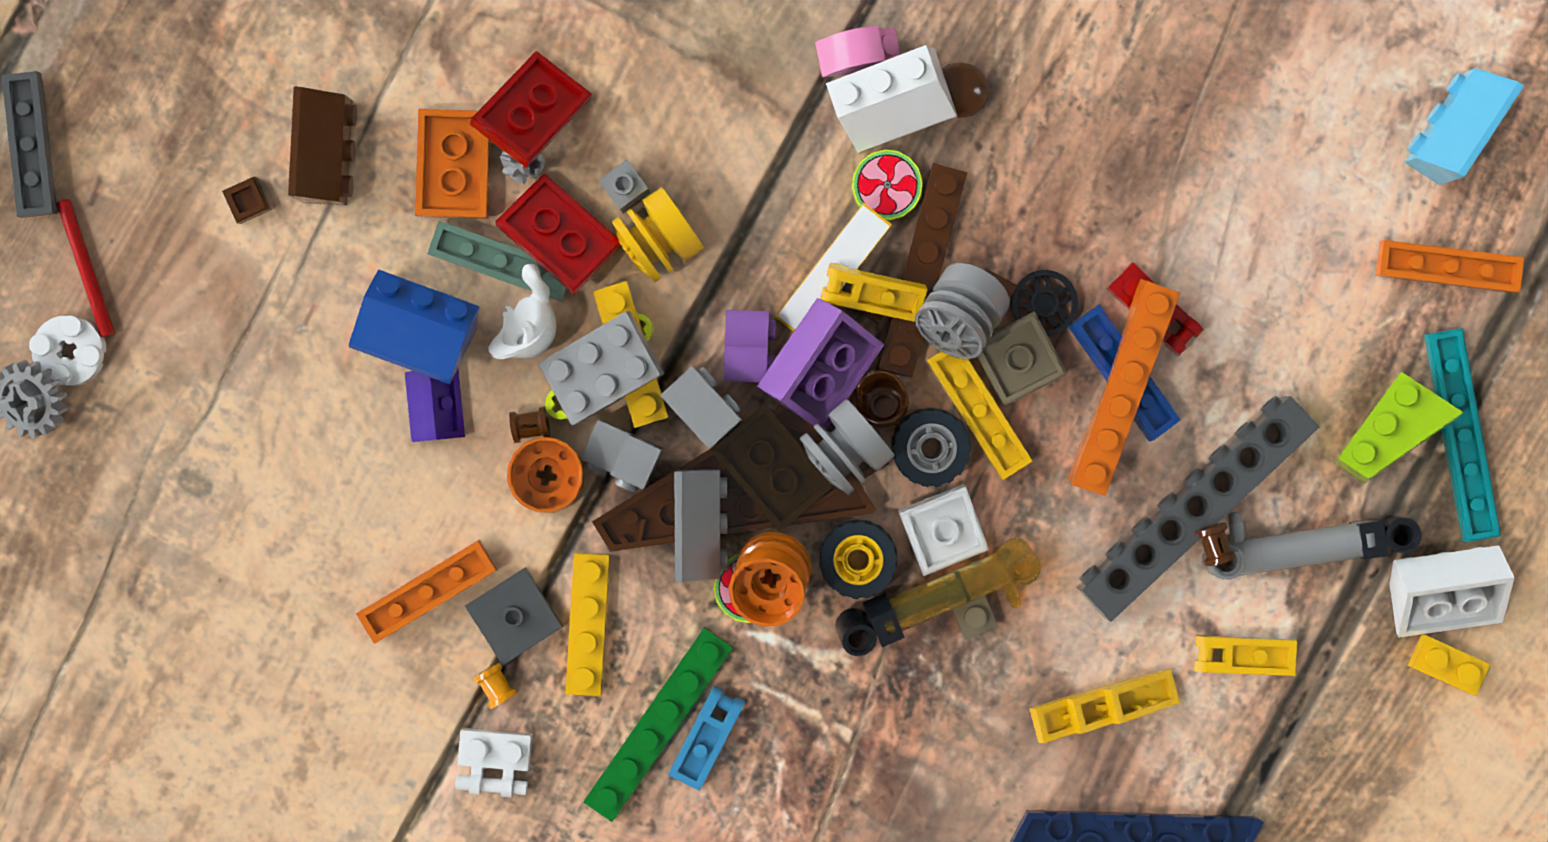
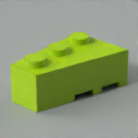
[1335,372,1463,484]

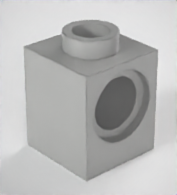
[598,159,651,214]

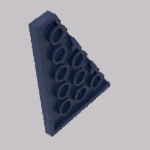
[1010,810,1264,842]

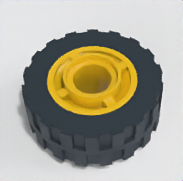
[819,519,898,599]

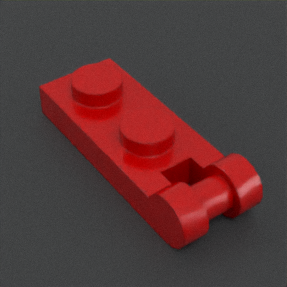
[1106,262,1204,356]

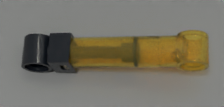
[835,538,1041,656]

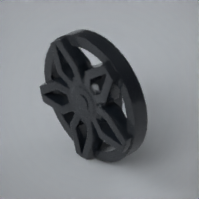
[1011,270,1078,336]

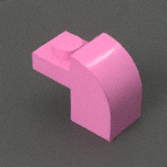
[815,26,900,77]

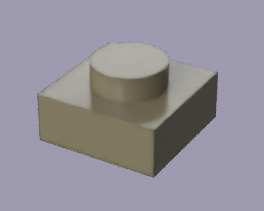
[951,593,998,640]

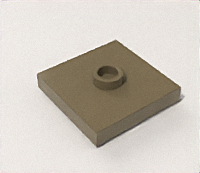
[977,310,1067,406]

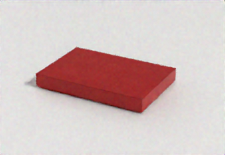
[470,51,592,168]
[495,173,622,295]

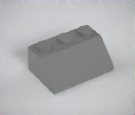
[674,469,728,582]

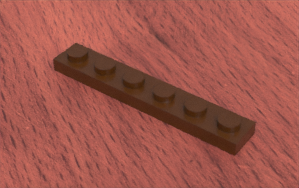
[877,163,967,378]

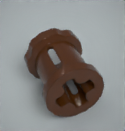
[509,407,550,443]
[1194,522,1236,566]

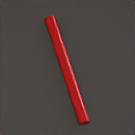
[56,199,115,338]

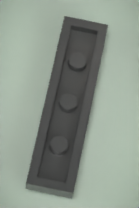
[1,71,57,218]

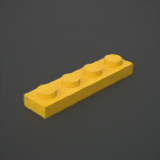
[593,281,669,428]
[926,351,1033,480]
[565,552,610,697]

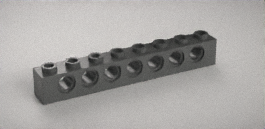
[1076,396,1320,622]

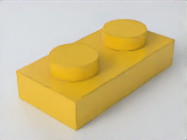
[1408,634,1491,696]

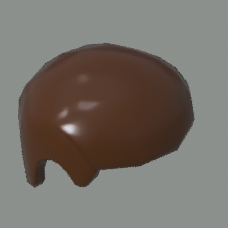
[942,62,989,118]
[856,370,909,428]

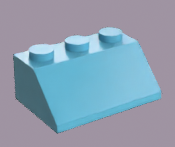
[1405,68,1524,185]

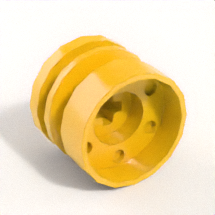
[612,187,704,283]

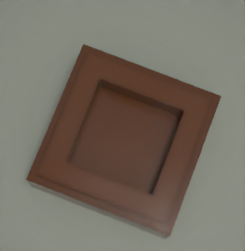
[222,176,272,224]

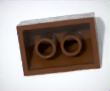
[288,86,357,206]

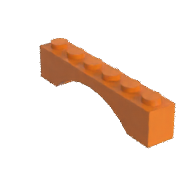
[1067,279,1181,496]

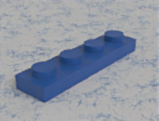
[1068,304,1181,442]

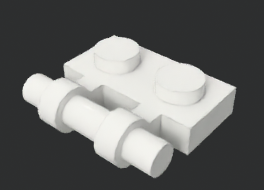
[455,728,533,798]

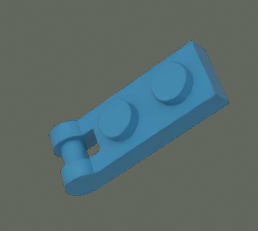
[668,685,745,791]

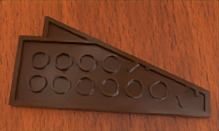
[592,398,890,552]

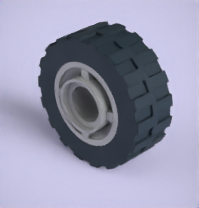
[891,408,971,487]

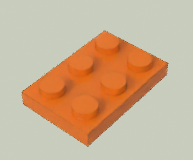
[415,109,490,219]

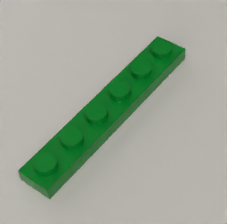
[583,626,733,822]

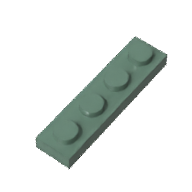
[427,221,567,302]

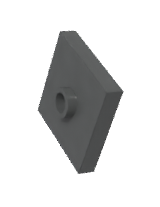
[465,567,563,665]

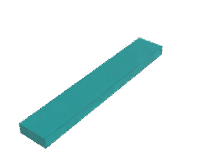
[1424,328,1501,543]

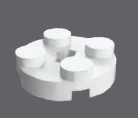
[29,316,106,386]

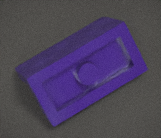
[405,368,465,442]

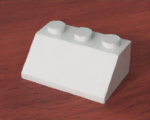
[826,45,957,153]
[1389,545,1515,638]

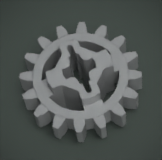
[0,360,68,438]

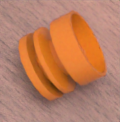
[507,437,584,513]
[729,532,812,627]

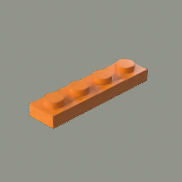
[1375,240,1525,293]
[356,540,498,644]

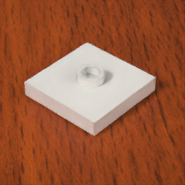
[898,484,989,576]

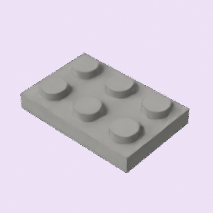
[538,311,664,426]

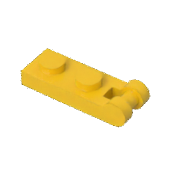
[820,263,927,322]
[1194,635,1297,676]

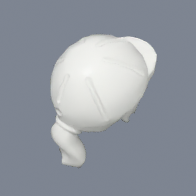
[488,264,557,359]

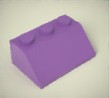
[757,298,884,430]

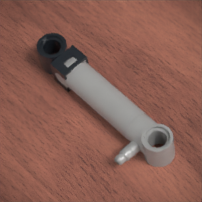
[1202,512,1422,580]

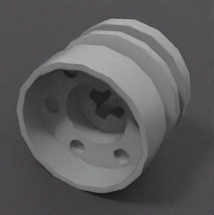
[915,263,1010,359]
[799,399,895,495]

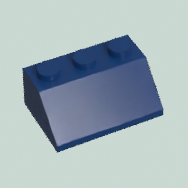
[349,269,479,384]

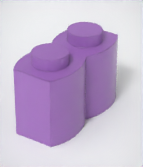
[723,310,776,383]

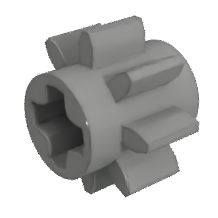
[500,151,545,184]

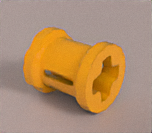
[472,662,518,709]

